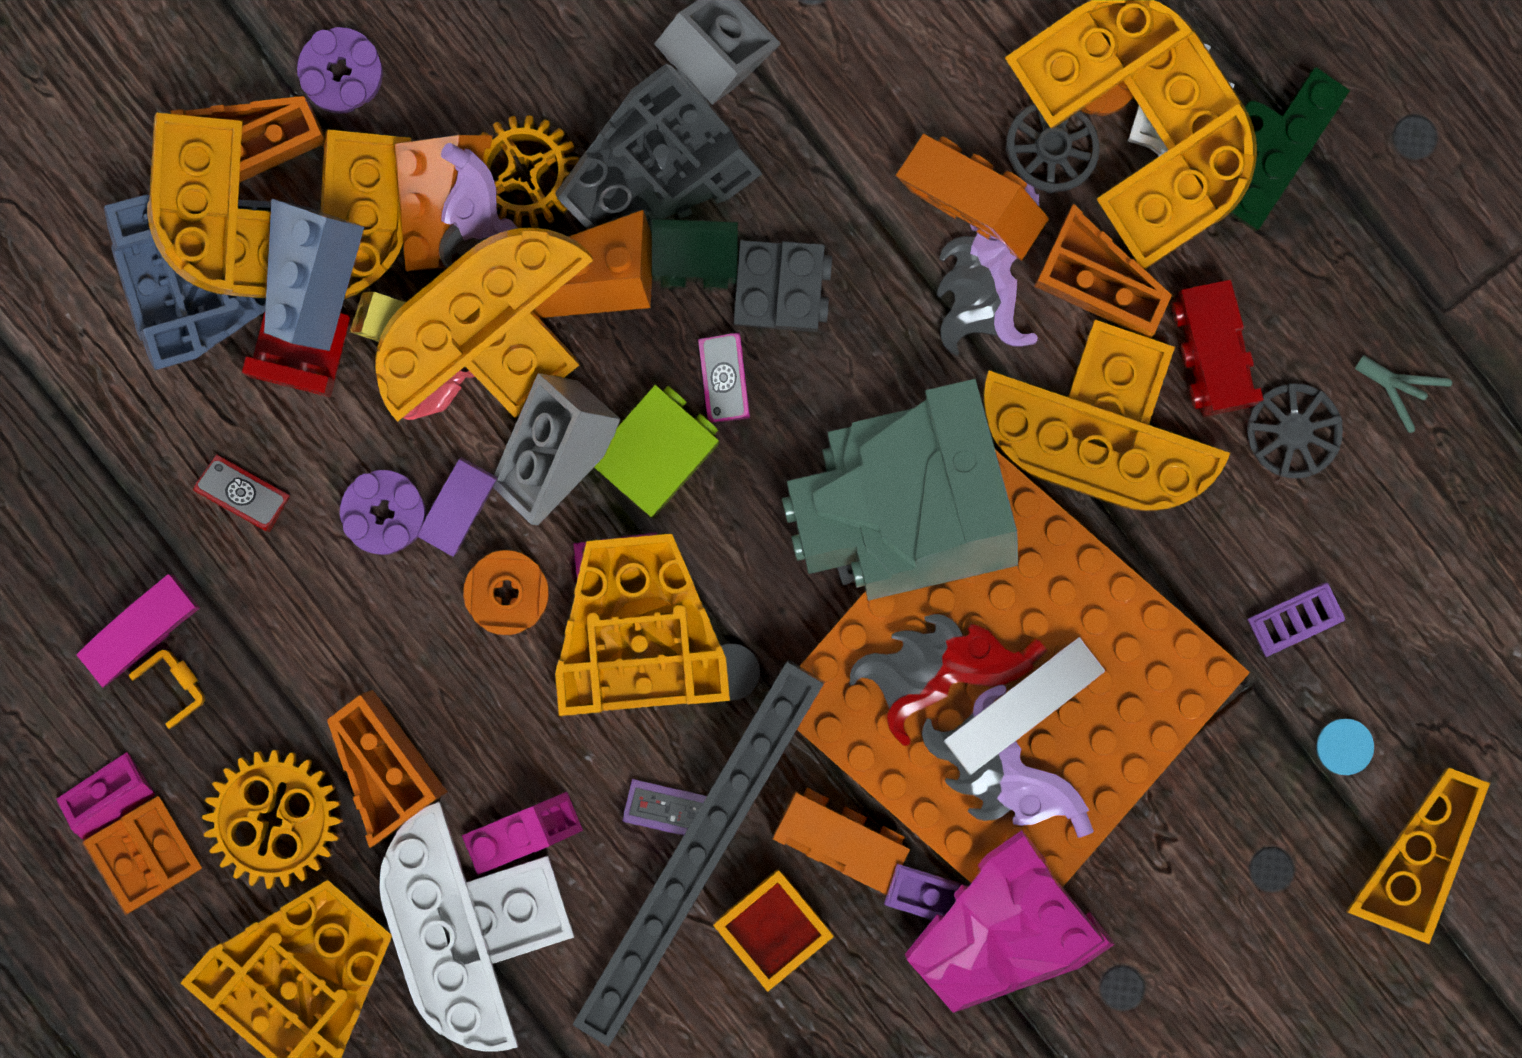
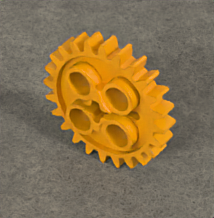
[202,750,343,889]

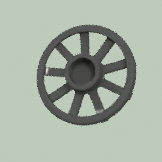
[1005,104,1100,193]
[1247,383,1343,479]

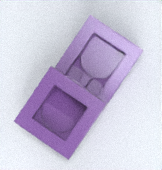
[417,457,498,557]

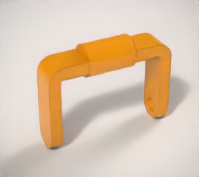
[128,650,205,729]

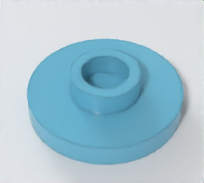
[1316,719,1374,775]

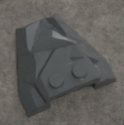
[555,64,762,231]

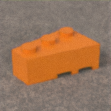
[395,135,493,271]

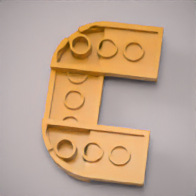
[1005,0,1257,269]
[147,112,411,299]

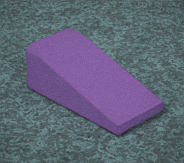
[884,864,969,920]

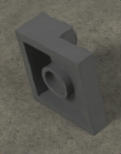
[734,240,832,332]

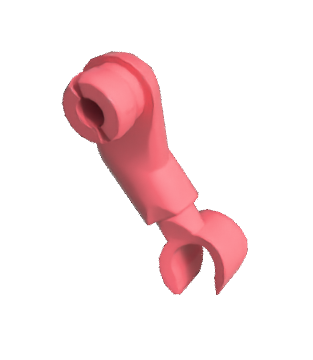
[403,368,475,420]

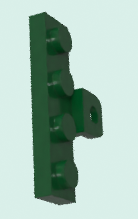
[1229,67,1350,232]

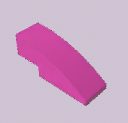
[76,574,200,688]

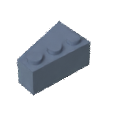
[264,199,364,351]

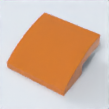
[82,796,202,915]

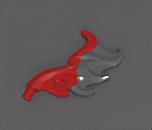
[850,614,1048,746]

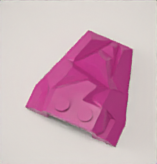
[905,830,1115,1013]

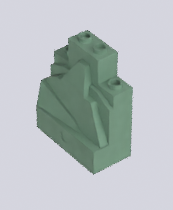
[782,379,1018,601]

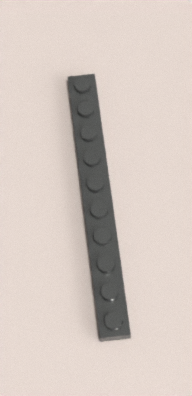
[572,660,825,1047]

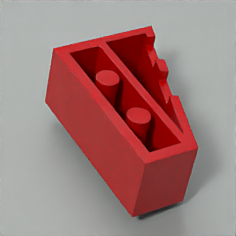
[1172,280,1264,417]

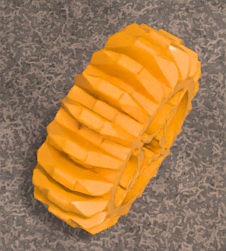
[481,115,579,229]

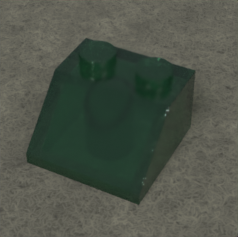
[652,219,739,290]

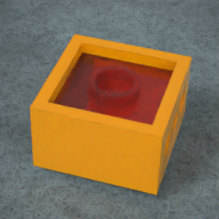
[713,868,834,992]

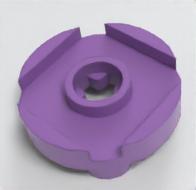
[297,27,383,114]
[340,470,426,555]

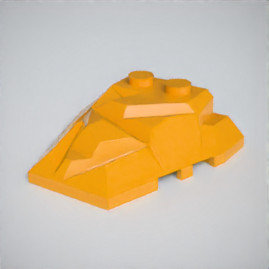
[555,534,730,716]
[180,880,392,1058]

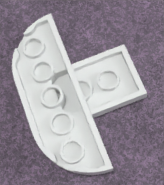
[380,801,575,1051]

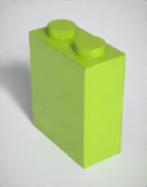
[594,385,719,519]

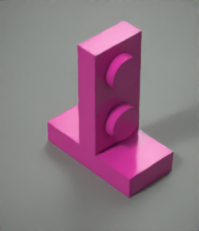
[462,792,583,875]

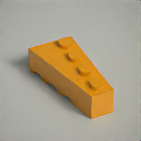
[1346,768,1490,944]

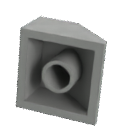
[654,0,781,104]

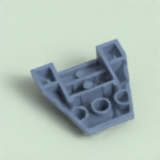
[104,195,271,371]

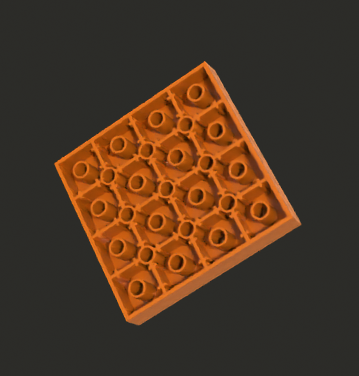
[797,449,1250,887]

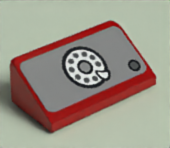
[192,454,290,532]

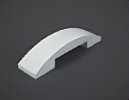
[944,637,1105,775]

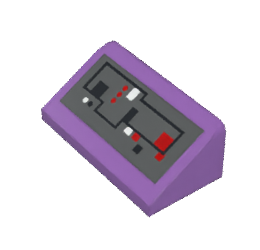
[622,779,707,836]

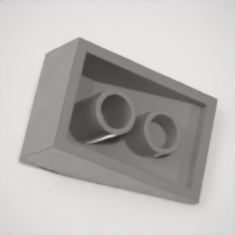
[493,373,620,526]

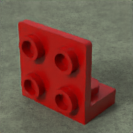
[242,312,351,398]

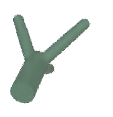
[1355,355,1452,433]

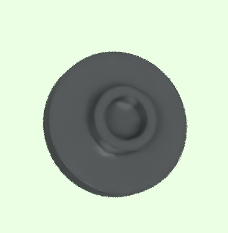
[721,644,760,700]

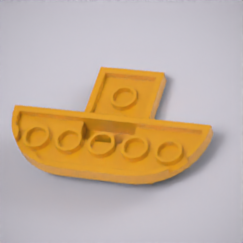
[375,228,593,422]
[983,320,1230,511]

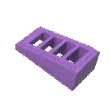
[1247,582,1345,657]

